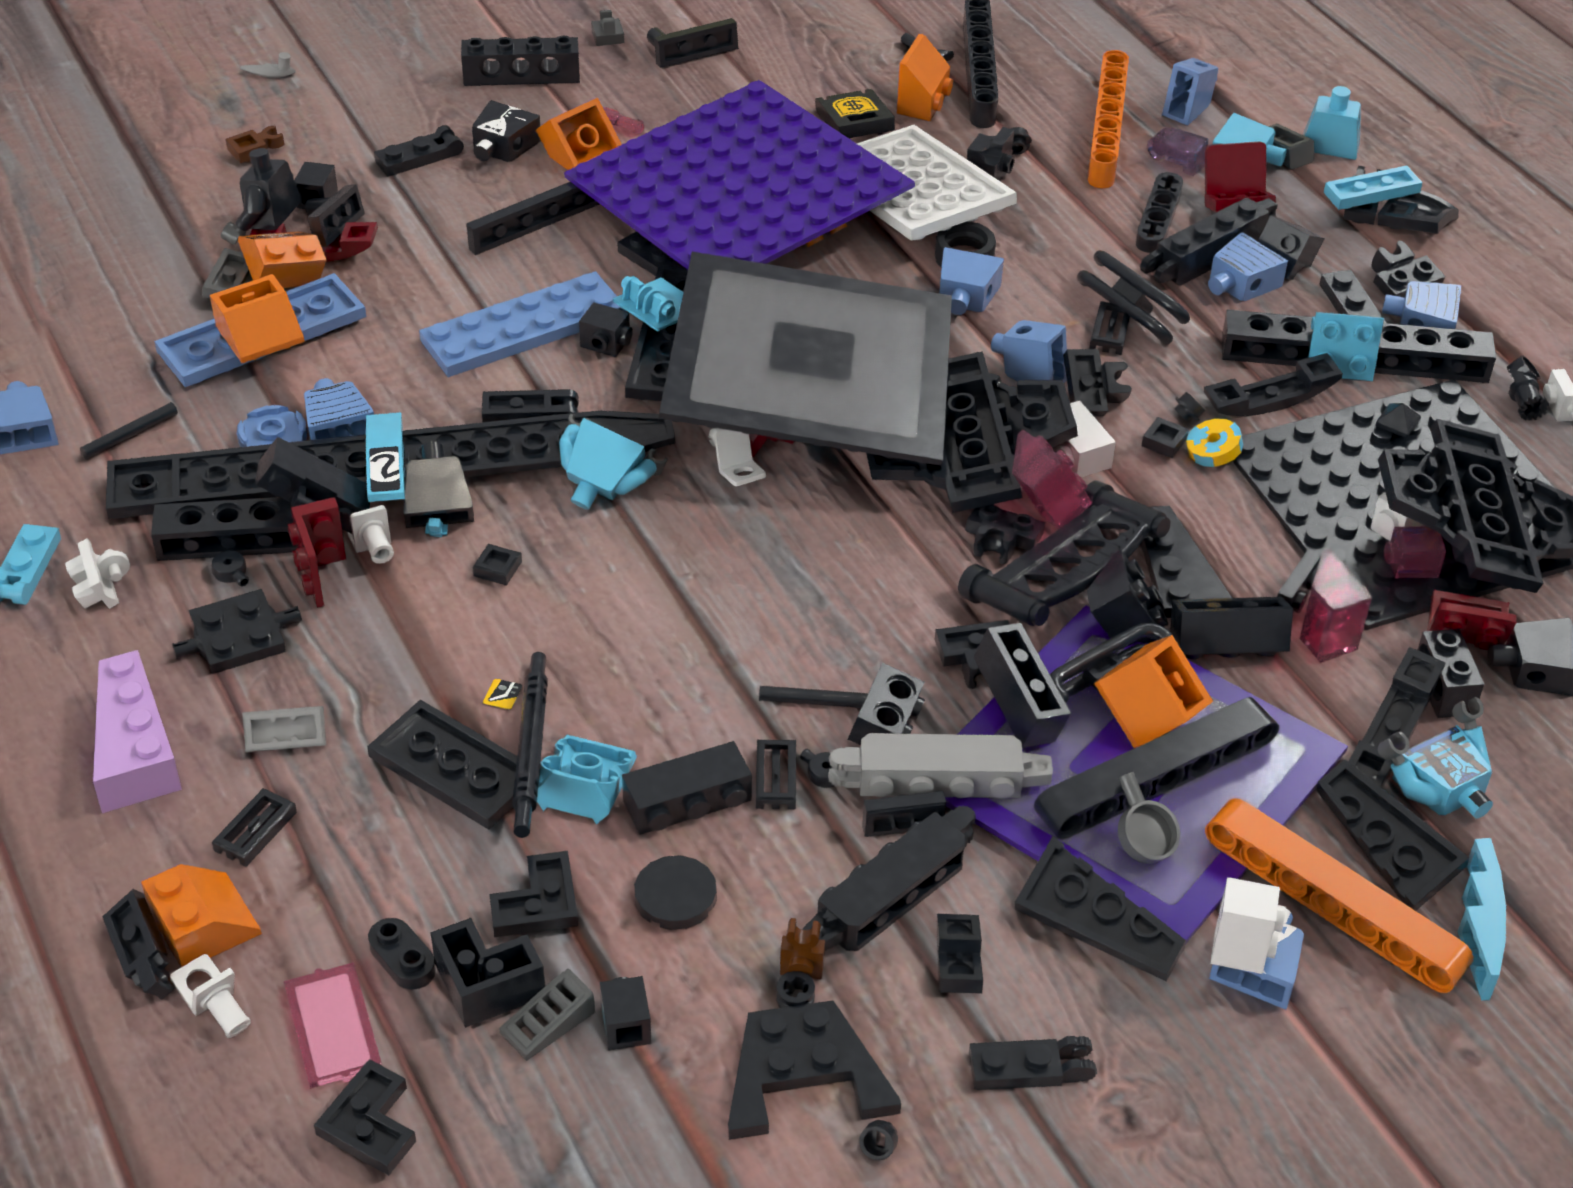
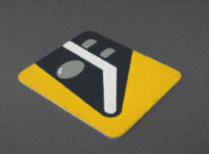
[483,679,522,710]

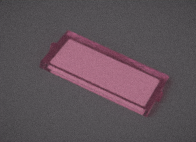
[284,962,382,1089]

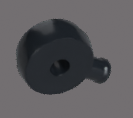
[211,551,249,587]
[800,749,835,788]

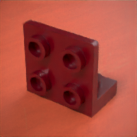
[287,497,346,608]

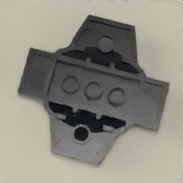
[866,351,1078,513]
[1378,419,1573,593]

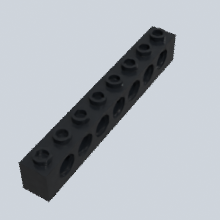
[1222,310,1496,383]

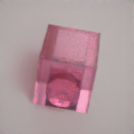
[1384,526,1446,578]

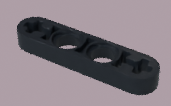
[1136,172,1183,253]

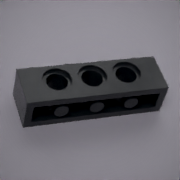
[461,35,580,86]
[151,497,298,561]

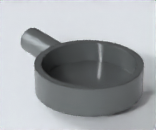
[1118,772,1181,864]

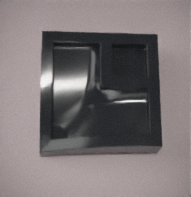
[1378,190,1459,234]

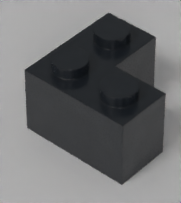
[430,918,545,1028]

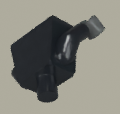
[221,148,302,245]

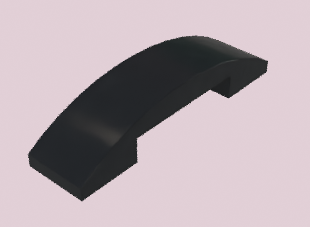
[1204,353,1343,416]
[1348,647,1446,788]

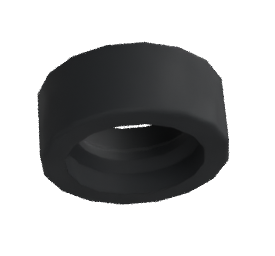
[935,221,996,268]

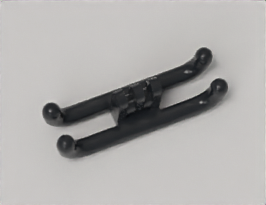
[1077,250,1190,345]
[1050,623,1174,703]

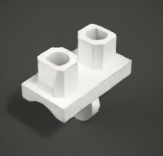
[65,538,130,609]

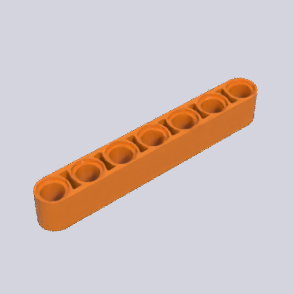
[1087,50,1129,189]
[1205,798,1474,993]

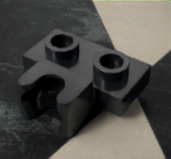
[1371,241,1446,297]
[1063,349,1132,417]
[965,504,1046,564]
[934,620,1010,689]

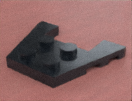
[728,1000,901,1140]

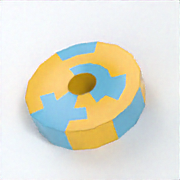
[1186,419,1244,467]

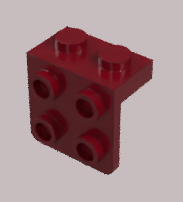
[1205,141,1276,212]
[1427,590,1517,650]

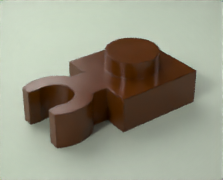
[225,125,285,164]
[780,918,825,979]

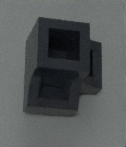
[967,127,1015,181]
[1258,215,1325,280]

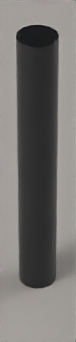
[80,402,178,460]
[759,685,868,708]

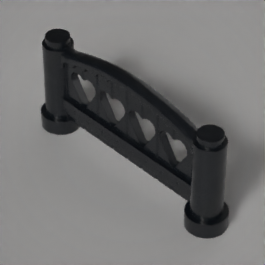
[958,480,1171,626]

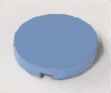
[237,405,307,447]

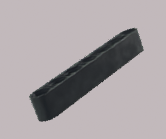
[963,0,998,128]
[1033,697,1280,839]

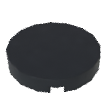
[634,855,717,930]

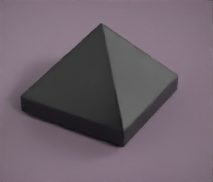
[1375,403,1421,438]

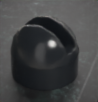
[859,1120,899,1161]

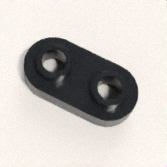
[368,918,436,990]

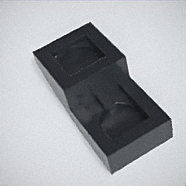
[937,914,983,994]

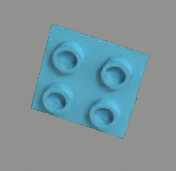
[613,276,684,332]
[1308,312,1384,381]

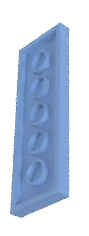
[419,271,626,377]
[154,273,366,387]

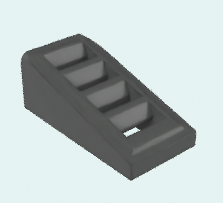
[1268,123,1314,170]
[499,969,595,1061]

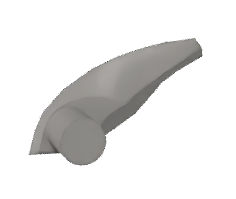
[240,52,296,78]

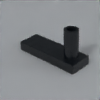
[647,18,739,68]
[305,184,365,247]

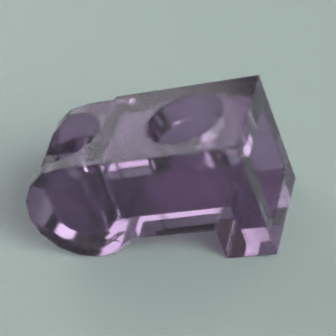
[1147,127,1208,176]

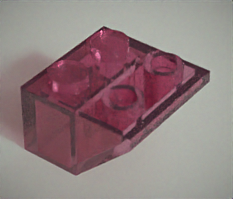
[1012,430,1092,529]
[1299,549,1372,663]

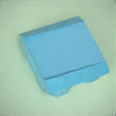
[537,734,637,825]

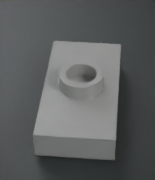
[242,706,327,752]

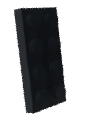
[367,699,540,830]

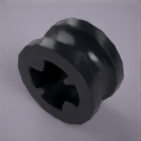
[776,971,815,1008]

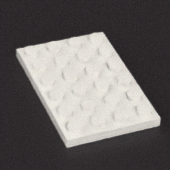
[857,125,1017,241]

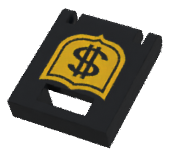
[815,89,895,139]

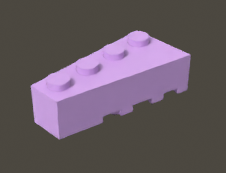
[93,650,182,813]

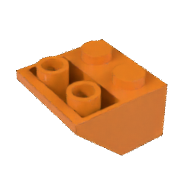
[210,274,305,363]
[1094,635,1213,748]

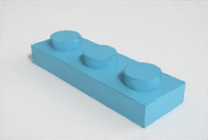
[1323,166,1423,210]

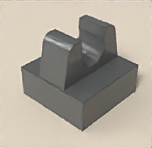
[591,10,624,46]

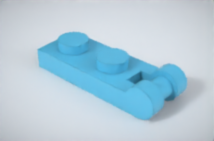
[0,524,61,605]

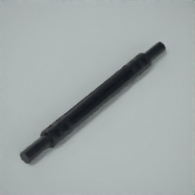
[512,652,548,838]

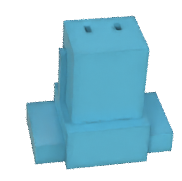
[425,518,448,537]

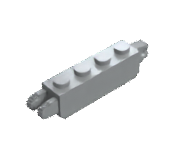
[828,733,1053,799]

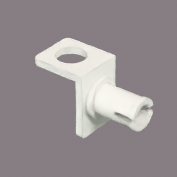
[708,428,766,486]
[347,505,394,564]
[170,954,251,1038]

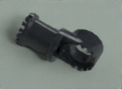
[1507,355,1549,421]

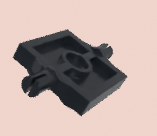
[172,589,302,674]

